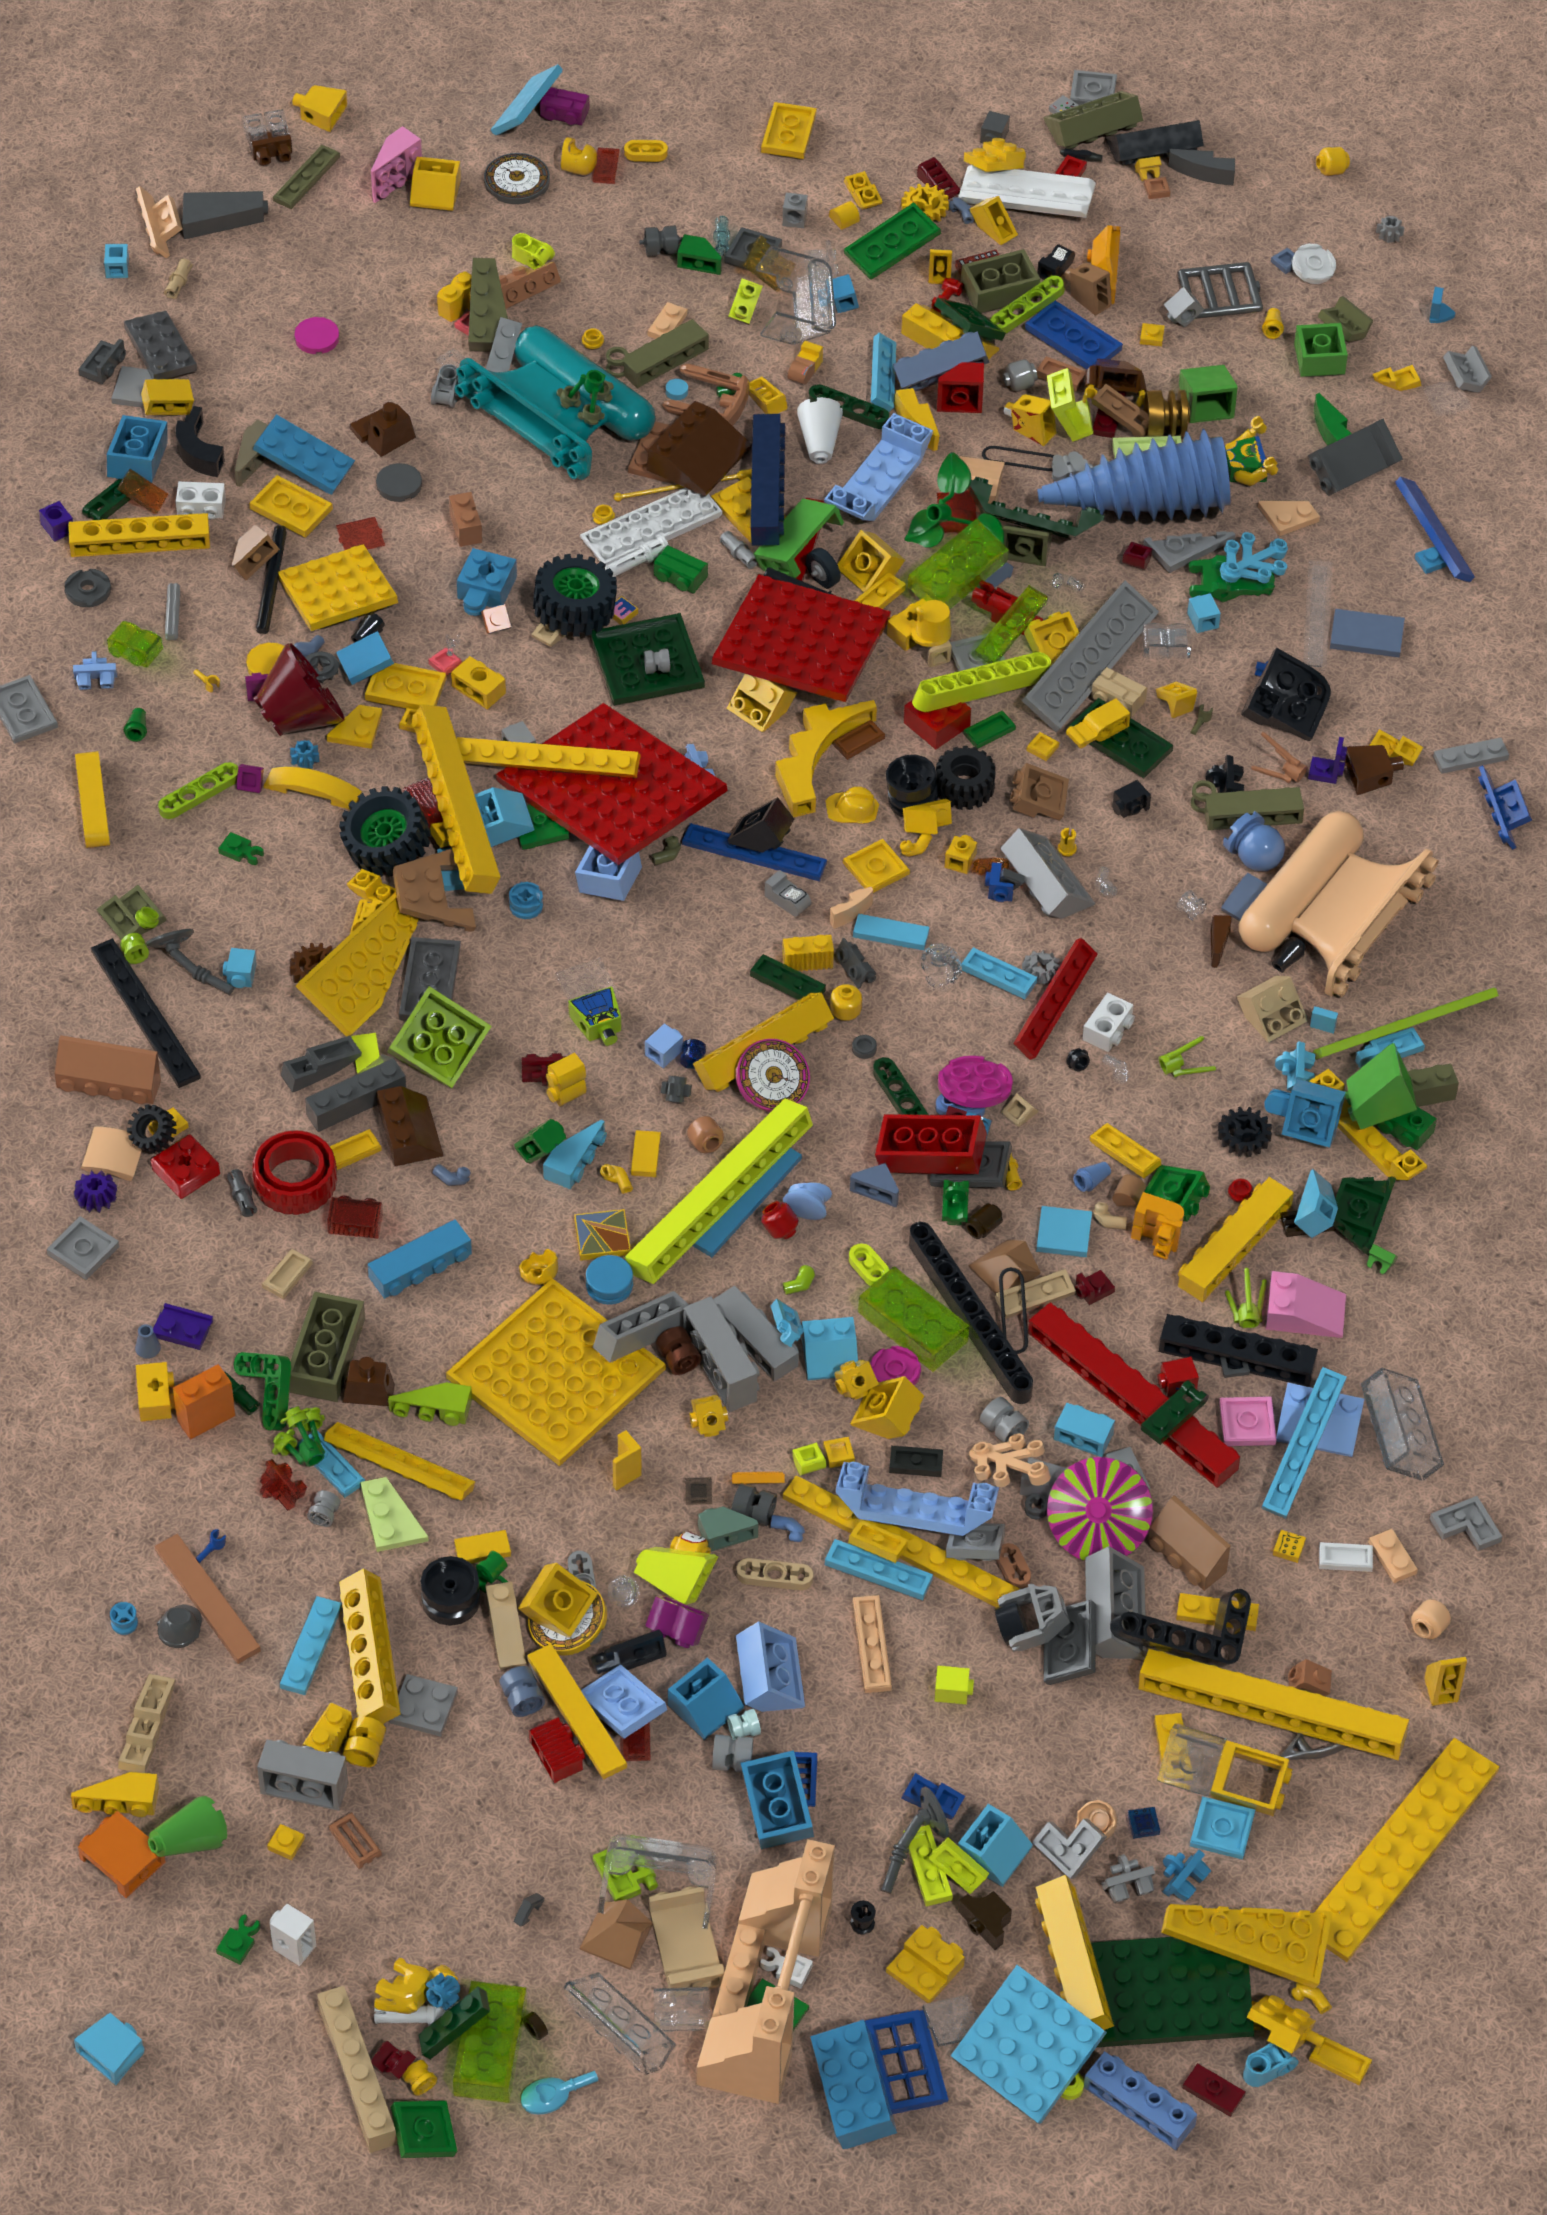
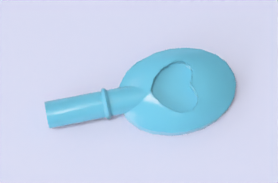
[521,2070,598,2115]

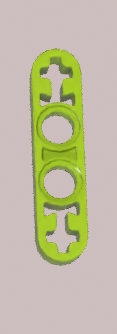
[990,276,1065,334]
[158,762,238,819]

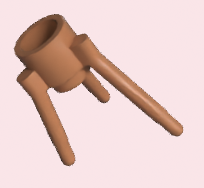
[1251,732,1308,784]

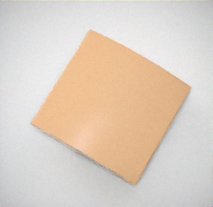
[81,1127,142,1181]

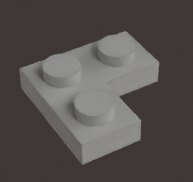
[1430,1496,1502,1551]
[1032,1819,1107,1879]

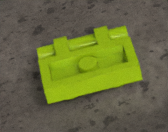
[593,1840,658,1901]

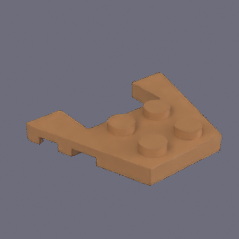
[392,849,476,932]

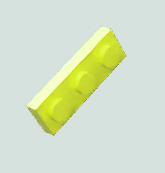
[903,1825,953,1907]

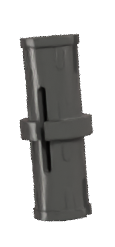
[227,1169,257,1217]

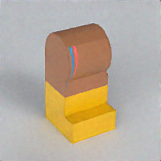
[788,340,823,385]

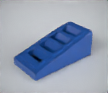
[794,1752,818,1807]

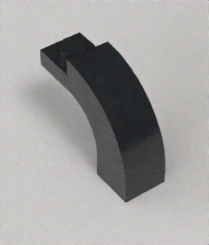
[176,406,225,477]

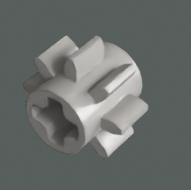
[1376,216,1405,243]

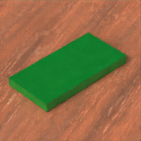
[844,202,941,280]

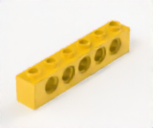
[69,513,210,557]
[339,1568,401,1724]

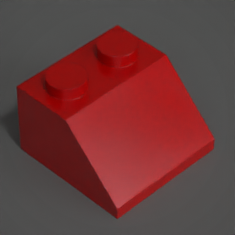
[937,362,984,413]

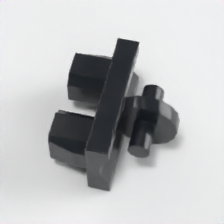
[1205,755,1244,793]

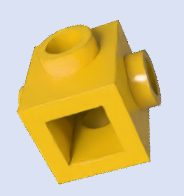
[834,1360,879,1400]
[689,1395,728,1437]

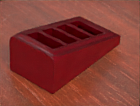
[917,157,961,200]

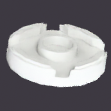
[1292,244,1336,284]

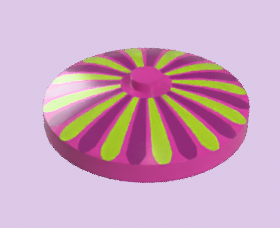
[1047,1457,1153,1561]

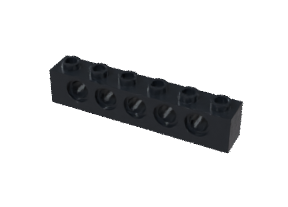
[1158,1314,1318,1387]

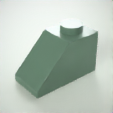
[698,1506,759,1552]

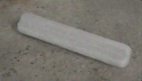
[165,583,180,641]

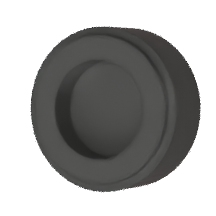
[852,1035,877,1059]

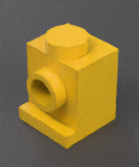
[944,835,977,874]

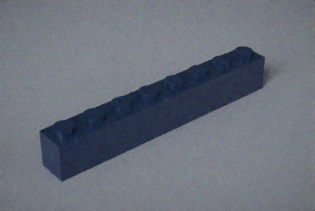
[751,414,786,546]

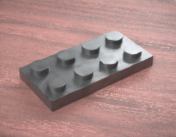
[124,311,197,379]
[399,937,461,1021]

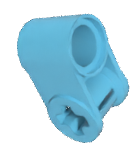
[1243,2042,1299,2087]

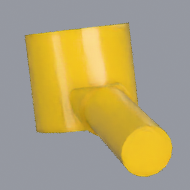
[193,669,220,692]

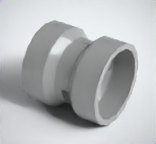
[644,649,670,674]
[307,1490,341,1527]

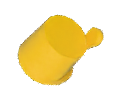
[911,600,952,647]

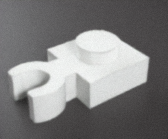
[760,1947,813,1989]

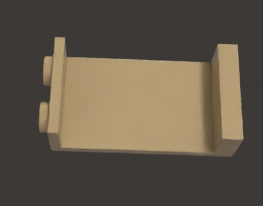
[649,1886,725,1997]

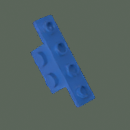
[1478,765,1532,850]

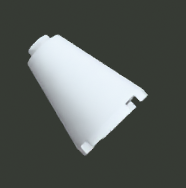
[797,397,843,464]

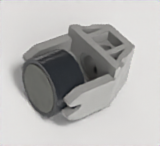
[995,1584,1070,1652]

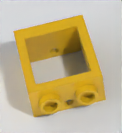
[1211,1740,1293,1817]

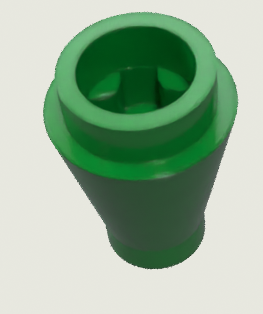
[123,708,147,742]

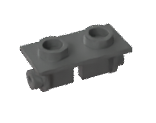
[834,938,876,989]

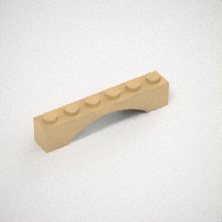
[317,1986,397,2153]

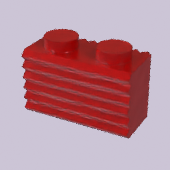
[529,1717,585,1783]

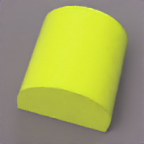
[792,1442,826,1476]

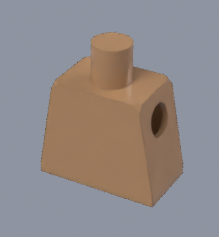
[1064,263,1112,316]

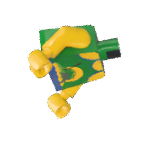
[1225,416,1278,486]

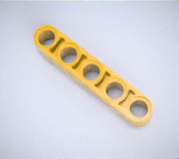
[75,751,110,848]

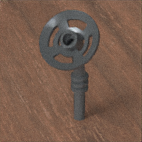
[146,929,234,995]
[881,1786,949,1894]

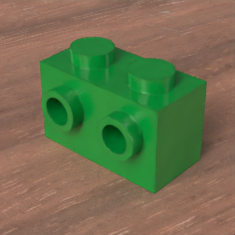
[1376,1106,1437,1151]

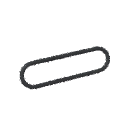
[982,446,1054,471]
[999,1267,1029,1354]

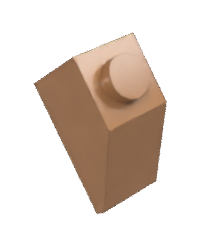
[232,525,280,580]

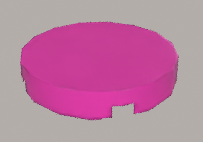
[294,317,339,354]
[870,1346,921,1386]

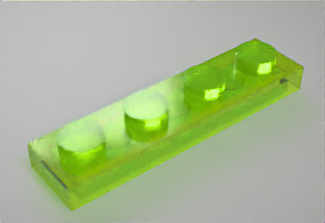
[975,585,1048,664]

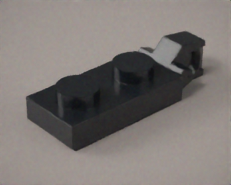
[591,1629,667,1674]

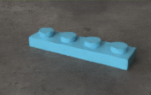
[871,332,896,412]
[825,1539,933,1601]
[280,1596,342,1695]

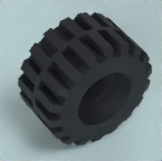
[936,746,996,810]

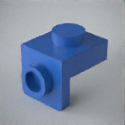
[985,862,1014,902]

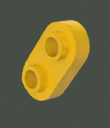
[624,140,668,162]

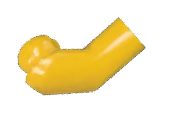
[600,1164,633,1194]

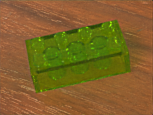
[908,519,1009,609]
[858,1266,969,1372]
[453,1981,527,2103]

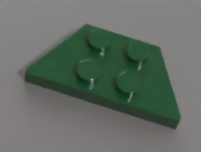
[1333,1177,1396,1255]

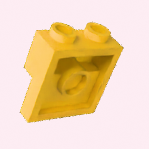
[964,138,1026,172]
[1024,611,1079,668]
[886,1925,965,2004]

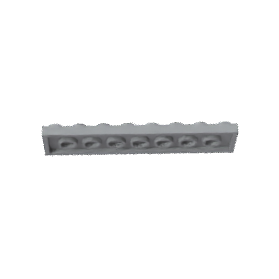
[1022,580,1159,732]

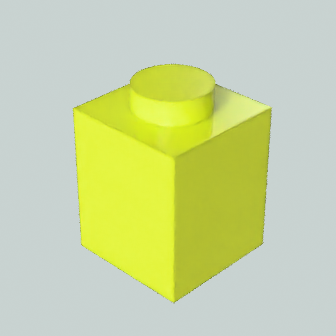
[934,1666,974,1705]

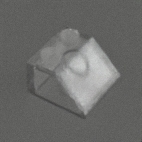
[1157,1723,1227,1797]

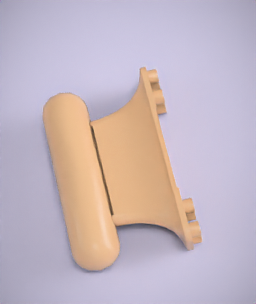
[1238,811,1439,997]

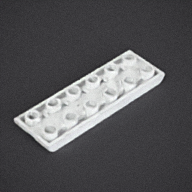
[958,165,1096,218]
[580,488,722,566]

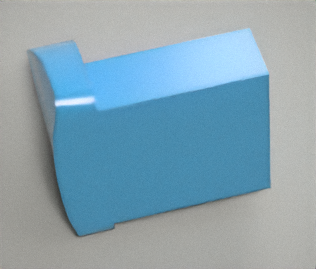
[1429,287,1455,323]

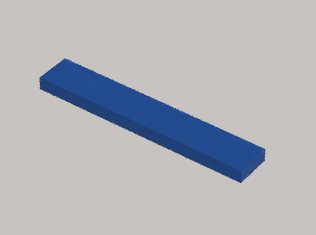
[1396,476,1475,582]
[682,823,827,882]

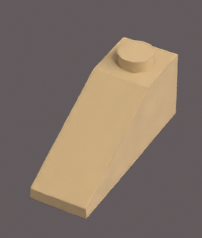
[486,1582,526,1669]

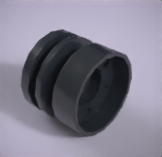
[886,754,938,817]

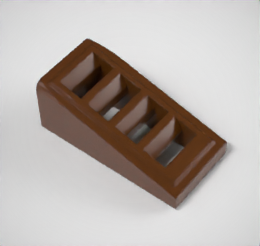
[1210,915,1232,968]

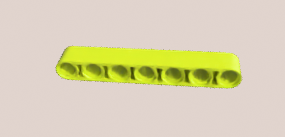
[912,652,1051,712]

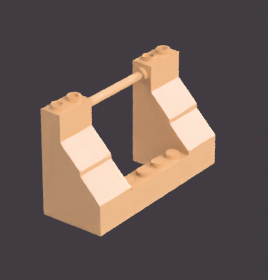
[697,1839,835,2104]

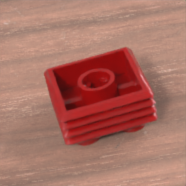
[151,1134,220,1199]

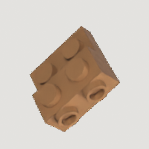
[1009,763,1069,821]

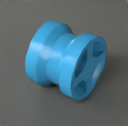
[110,1602,138,1635]

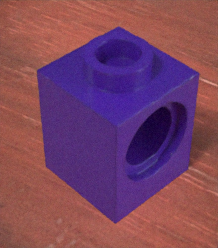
[39,501,73,542]

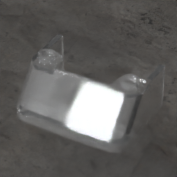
[756,245,836,345]
[598,1834,718,1929]

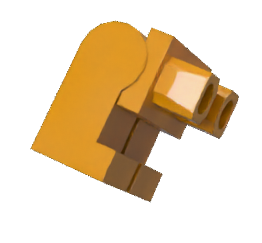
[1131,1192,1184,1260]

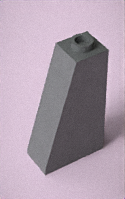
[182,191,268,239]

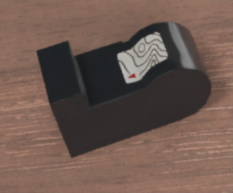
[1038,244,1075,280]

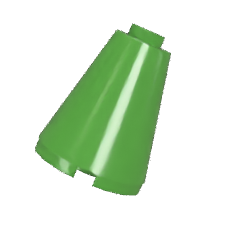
[148,1796,227,1857]

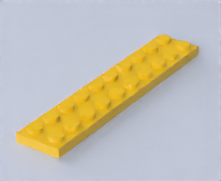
[1314,1738,1500,1962]

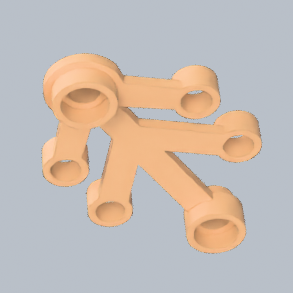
[969,1433,1051,1487]

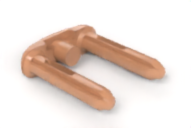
[662,364,749,426]

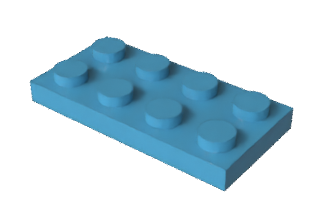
[253,414,355,495]

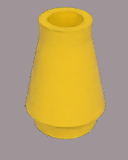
[1262,308,1284,339]

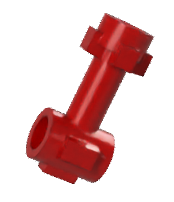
[931,278,964,313]

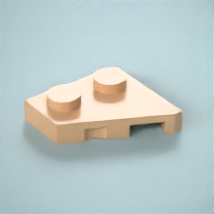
[1258,501,1320,536]

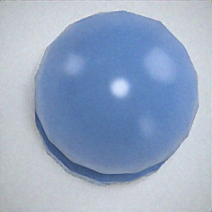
[1223,811,1285,872]

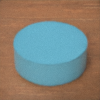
[666,379,688,400]

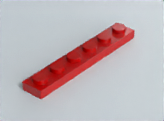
[1013,938,1098,1060]

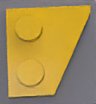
[327,705,382,749]

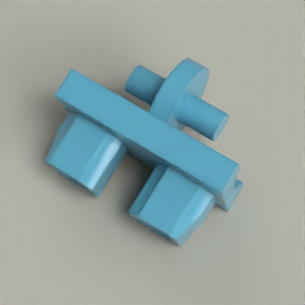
[1275,1041,1315,1091]

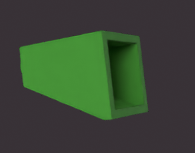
[1179,365,1238,423]
[1345,1043,1417,1129]

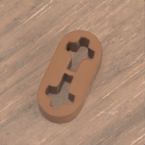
[997,1543,1031,1589]

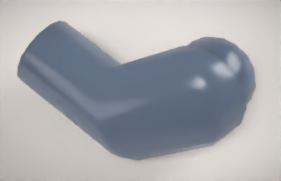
[949,197,974,224]

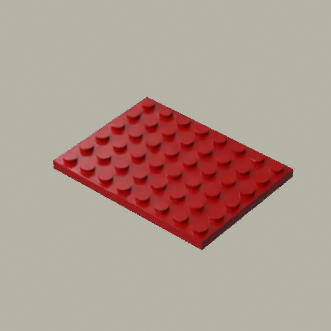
[495,703,728,865]

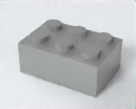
[257,1740,348,1811]

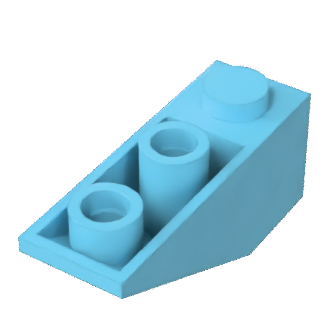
[543,1120,607,1189]
[1294,1169,1338,1238]

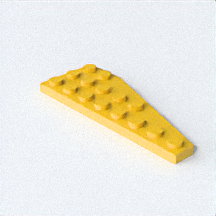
[295,892,419,1037]

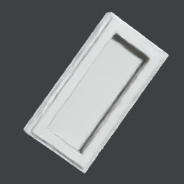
[1319,1542,1373,1572]

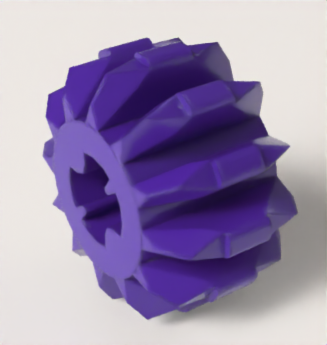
[74,1170,117,1213]

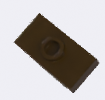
[959,1891,1012,1950]

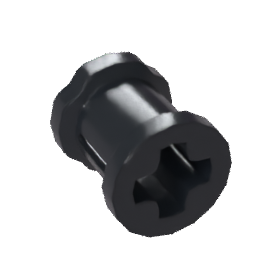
[850,1900,876,1935]

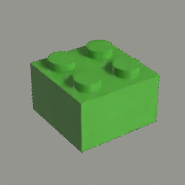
[1294,323,1348,377]

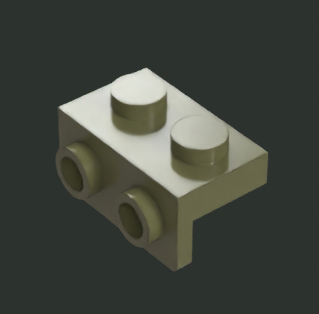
[1318,296,1373,342]

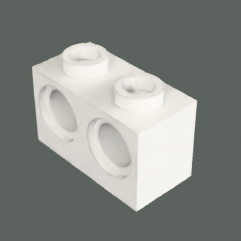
[176,481,226,519]
[1082,992,1135,1052]

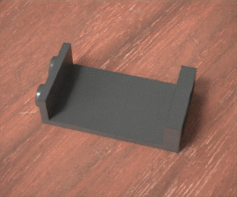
[1308,419,1403,496]

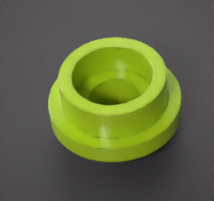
[135,907,159,929]

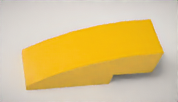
[894,388,940,451]

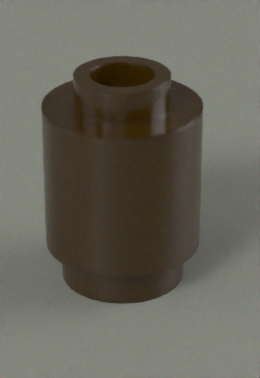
[965,1203,1003,1239]

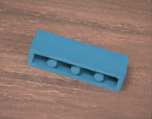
[368,1219,472,1299]

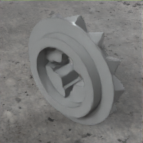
[1022,950,1060,984]

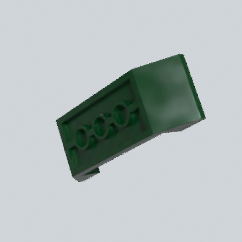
[968,477,1105,539]

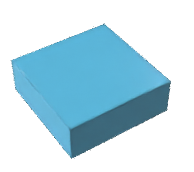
[1310,1006,1338,1034]

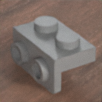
[1443,346,1492,393]

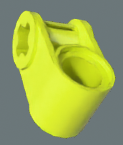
[512,233,555,270]

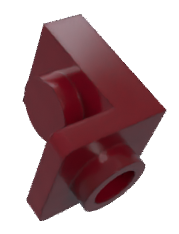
[1074,1270,1115,1305]
[370,2041,416,2080]

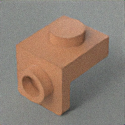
[1288,1659,1332,1696]

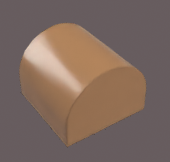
[1112,1174,1146,1207]

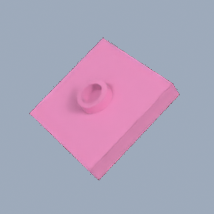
[1219,1397,1276,1446]

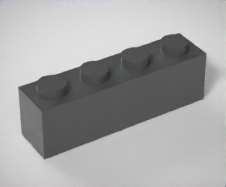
[305,1054,406,1132]

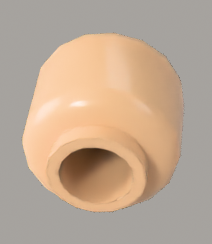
[1411,1599,1451,1639]

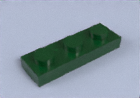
[750,954,826,1000]
[419,1986,490,2060]

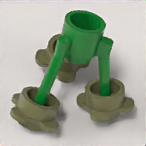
[556,370,614,425]

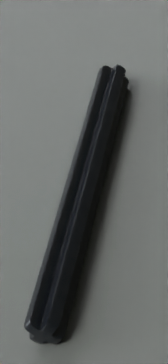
[256,525,287,634]

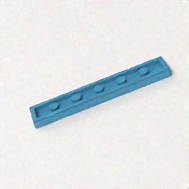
[693,1148,802,1258]

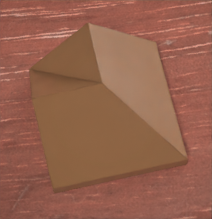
[969,1240,1041,1294]
[580,1899,653,1970]

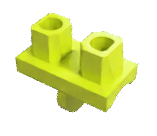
[728,278,763,324]

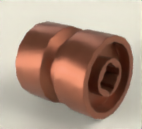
[656,1326,702,1375]

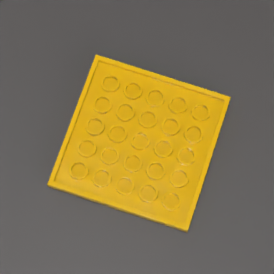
[446,1279,666,1466]

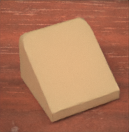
[928,640,952,667]
[1001,1093,1039,1127]

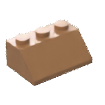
[1148,1495,1231,1591]

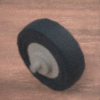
[805,548,841,589]

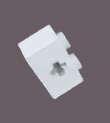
[270,1904,316,1966]

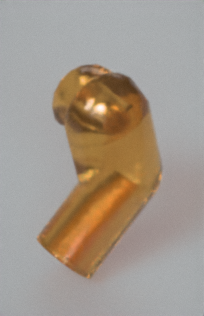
[972,857,1009,875]

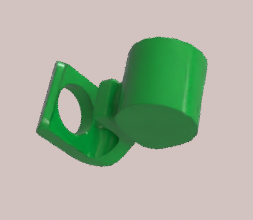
[476,1551,508,1593]

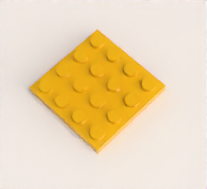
[278,544,398,631]

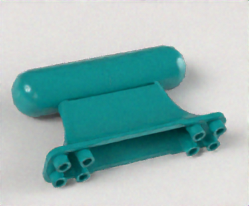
[455,325,656,480]

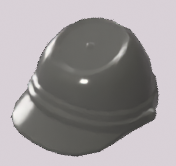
[157,1604,202,1648]

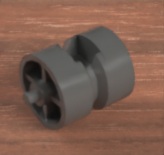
[639,225,683,257]

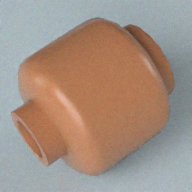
[687,1116,724,1153]

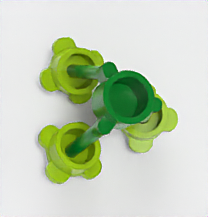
[272,1406,325,1467]

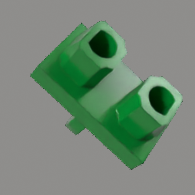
[942,1180,969,1226]

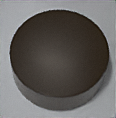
[523,2011,548,2040]

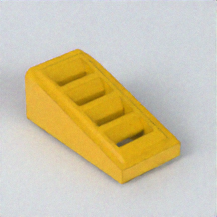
[749,376,788,414]

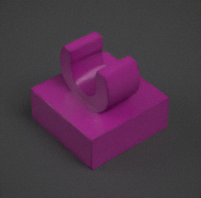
[245,672,268,701]
[237,764,264,793]

